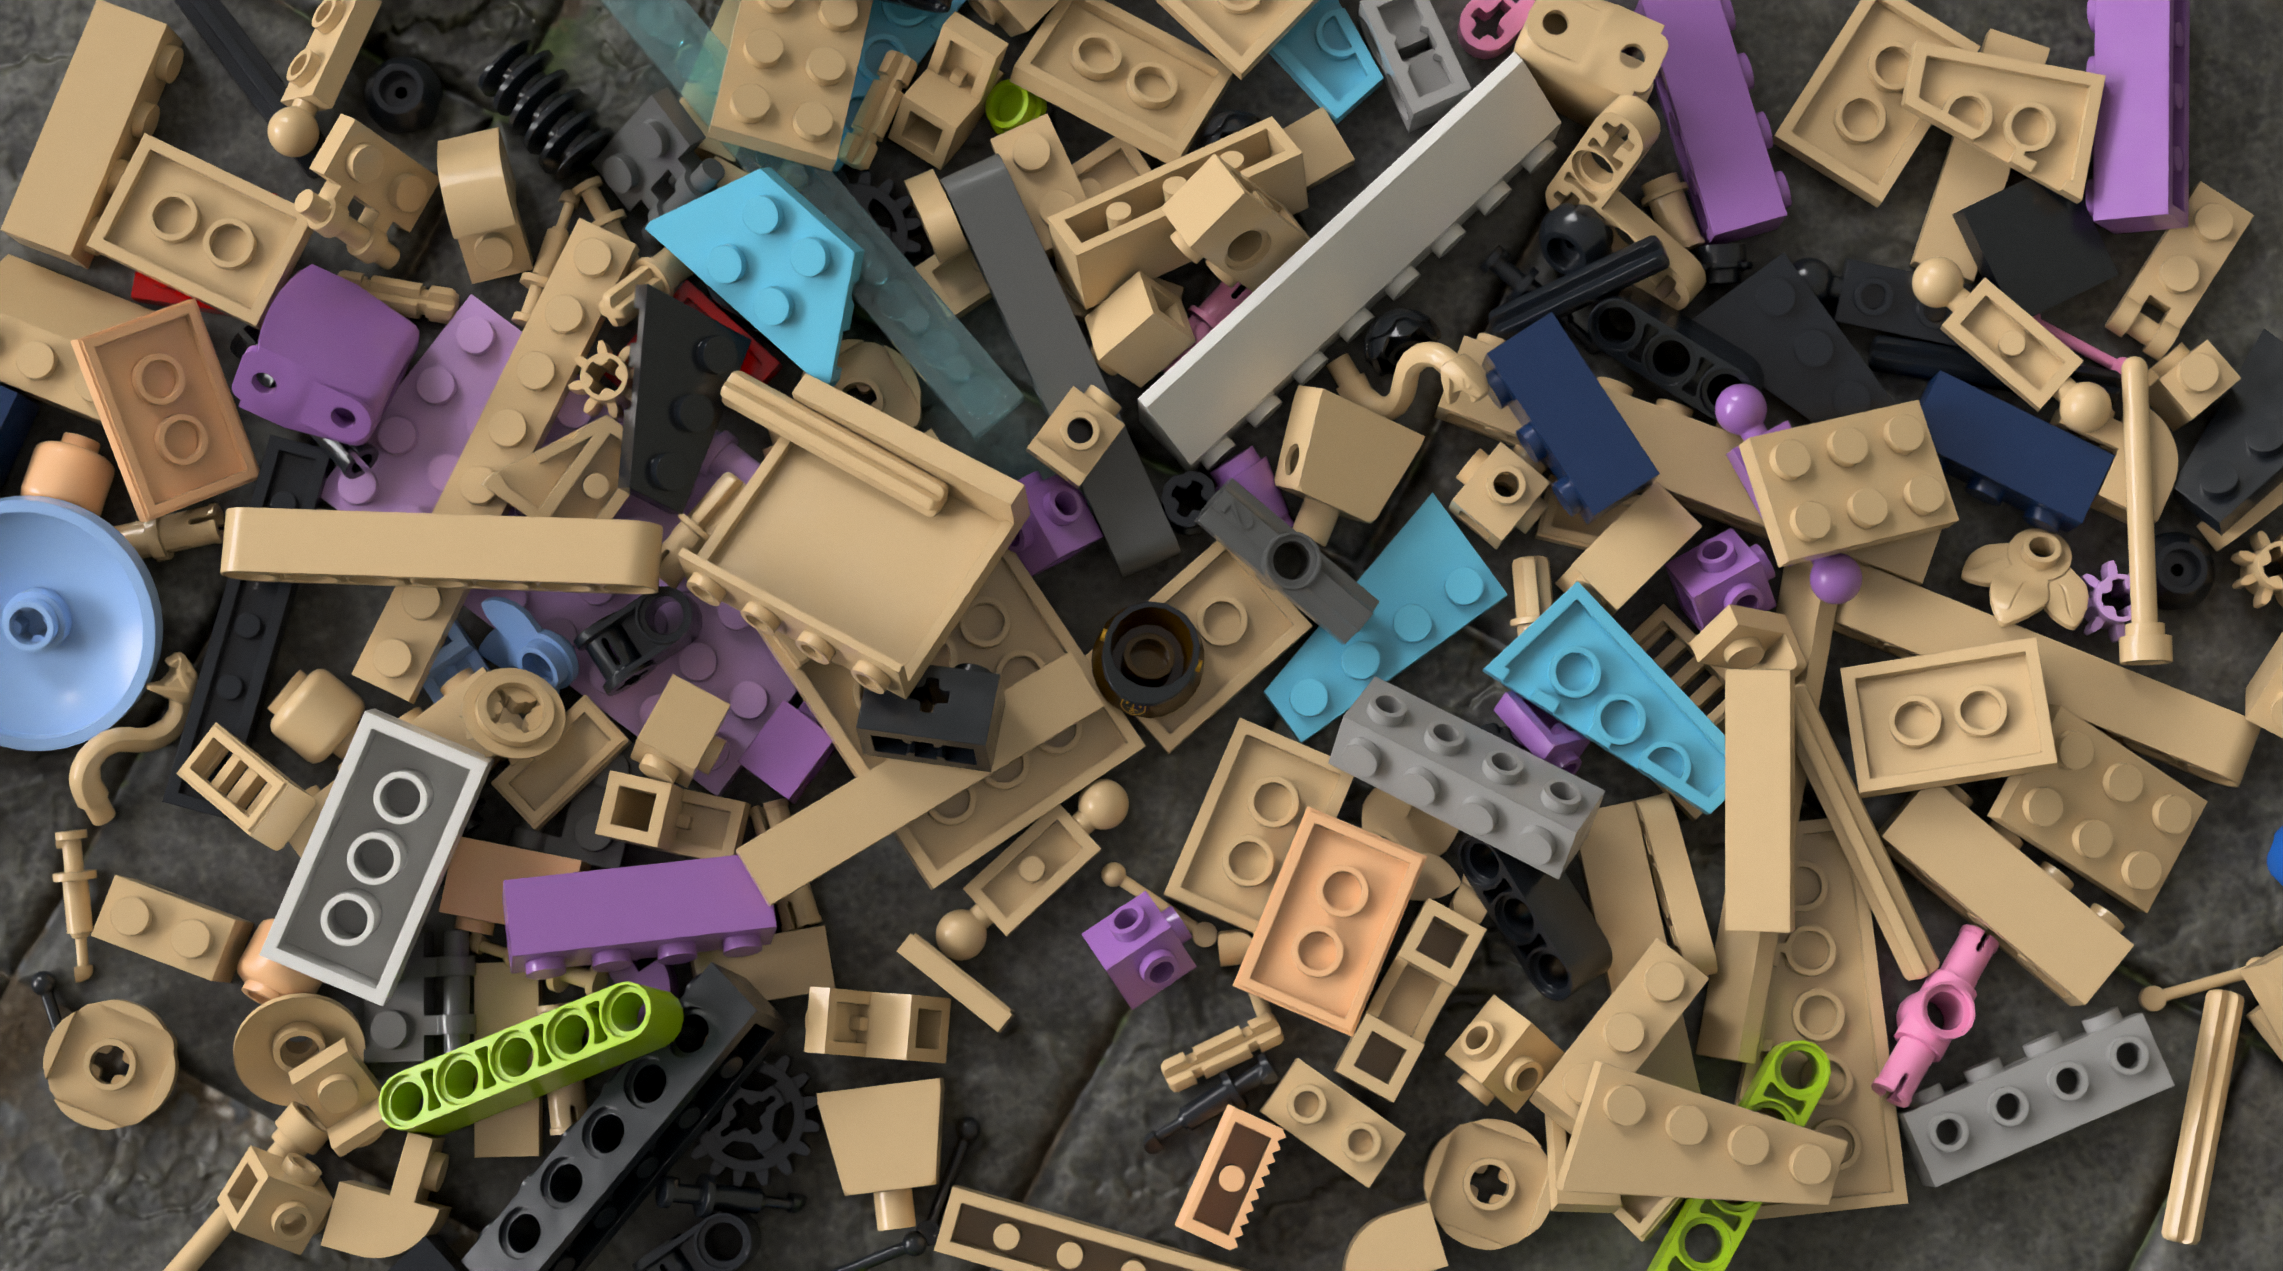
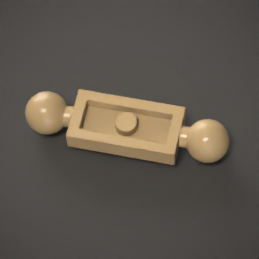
[268,0,382,157]
[1912,257,2112,433]
[936,779,1129,961]

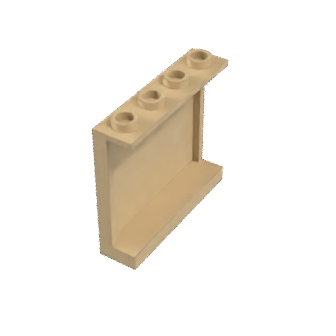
[677,373,1030,699]

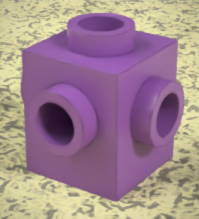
[1008,471,1104,577]
[1665,528,1776,632]
[1082,891,1197,1010]

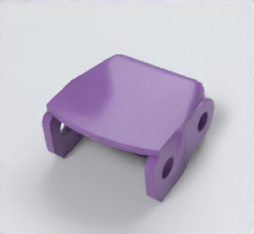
[232,264,420,446]

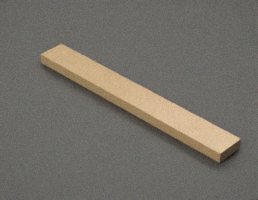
[1696,560,1838,1065]

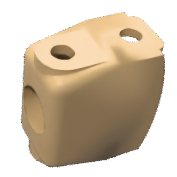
[1513,0,1669,138]

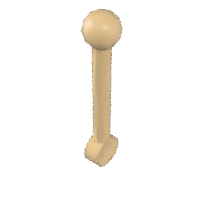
[1101,862,1217,947]
[2138,957,2262,1012]

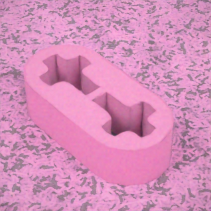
[1457,0,1535,59]

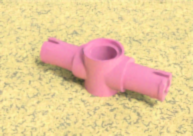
[1871,924,1999,1108]

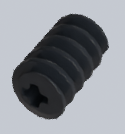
[478,40,615,180]

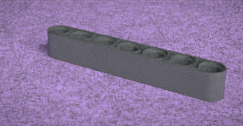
[940,153,1181,579]

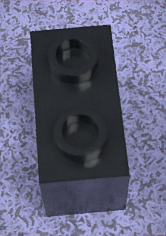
[856,663,1006,772]

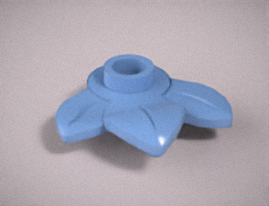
[478,596,579,694]

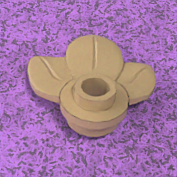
[1961,528,2089,630]
[1361,788,1461,901]

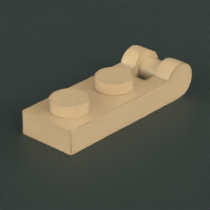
[2105,181,2254,361]

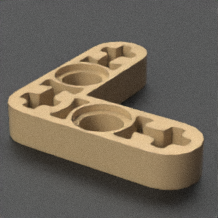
[1545,94,1706,311]

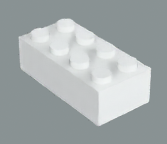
[259,708,495,1006]

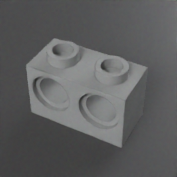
[1357,0,1471,133]

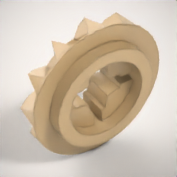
[459,668,566,766]

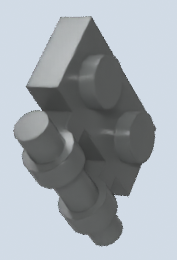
[591,87,725,246]
[364,930,476,1063]

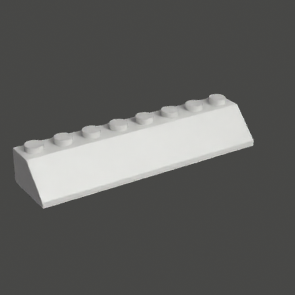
[1138,51,1561,471]

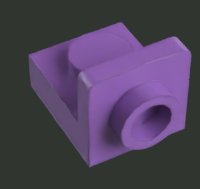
[1494,691,1590,775]

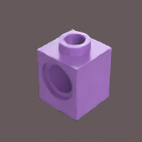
[737,700,836,804]

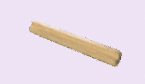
[720,371,949,517]
[2161,989,2245,1245]

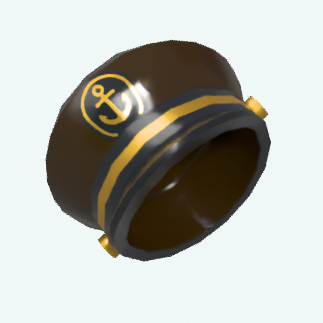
[1091,601,1205,718]

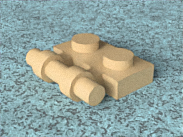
[294,114,440,270]

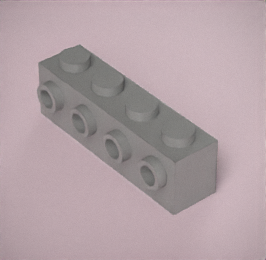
[1328,676,1605,880]
[1897,1006,2175,1187]

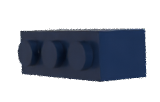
[1481,312,1660,525]
[1919,370,2115,534]

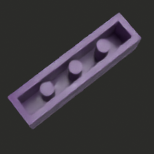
[1634,0,1792,246]
[2085,0,2190,234]
[502,855,777,980]

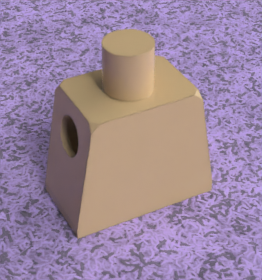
[1274,385,1425,547]
[816,1078,945,1231]

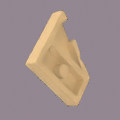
[481,415,630,519]

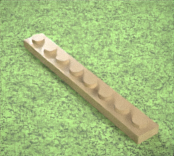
[352,218,640,704]

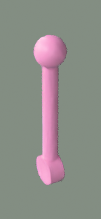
[2033,313,2127,382]

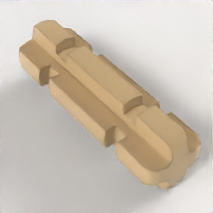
[838,50,917,171]
[338,270,459,324]
[1161,1012,1284,1092]

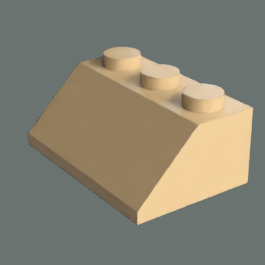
[0,254,154,426]

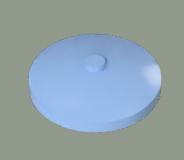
[0,495,163,751]

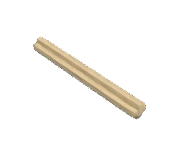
[1795,683,1940,981]

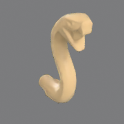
[1326,341,1490,420]
[68,652,198,826]

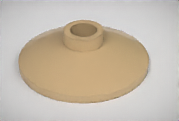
[233,993,366,1106]

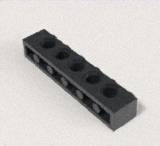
[461,962,791,1271]

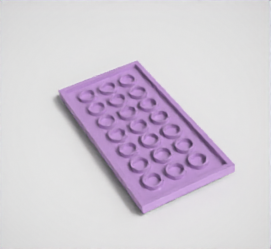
[321,294,799,797]

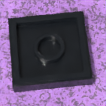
[1952,178,2119,317]

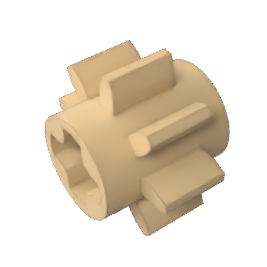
[568,340,634,423]
[2231,531,2283,609]

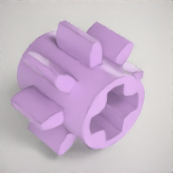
[2080,560,2131,643]

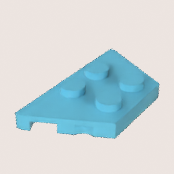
[645,167,865,387]

